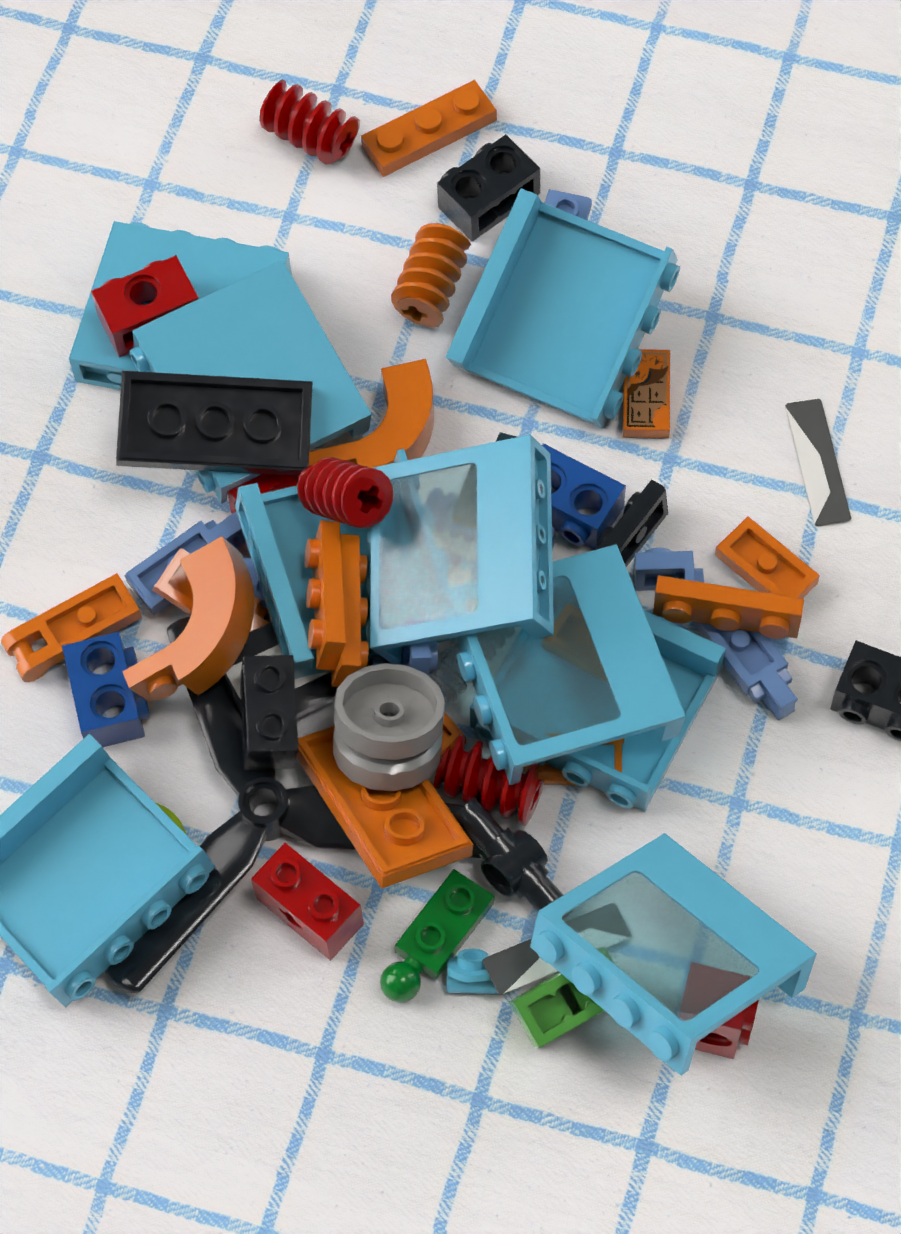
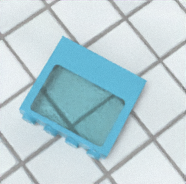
[366,434,554,664]
[441,544,686,785]
[530,833,817,1076]

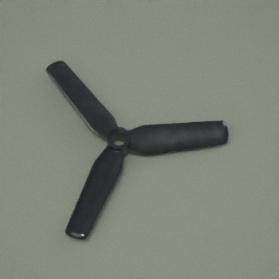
[105,617,492,993]

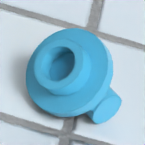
[447,949,498,994]

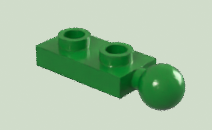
[380,869,495,1003]

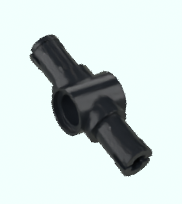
[454,797,577,921]

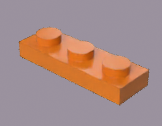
[361,80,497,177]
[305,520,346,671]
[331,534,369,687]
[653,575,804,639]

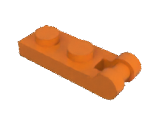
[1,573,142,682]

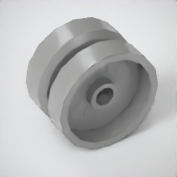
[333,663,445,791]

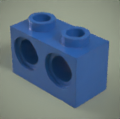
[542,443,626,550]
[62,632,150,747]

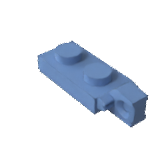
[124,512,246,616]
[692,622,798,720]

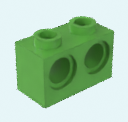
[509,950,609,1048]

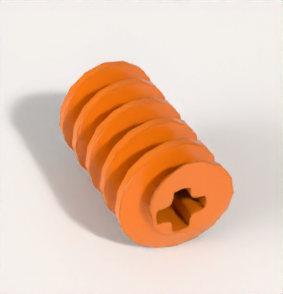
[391,223,471,328]

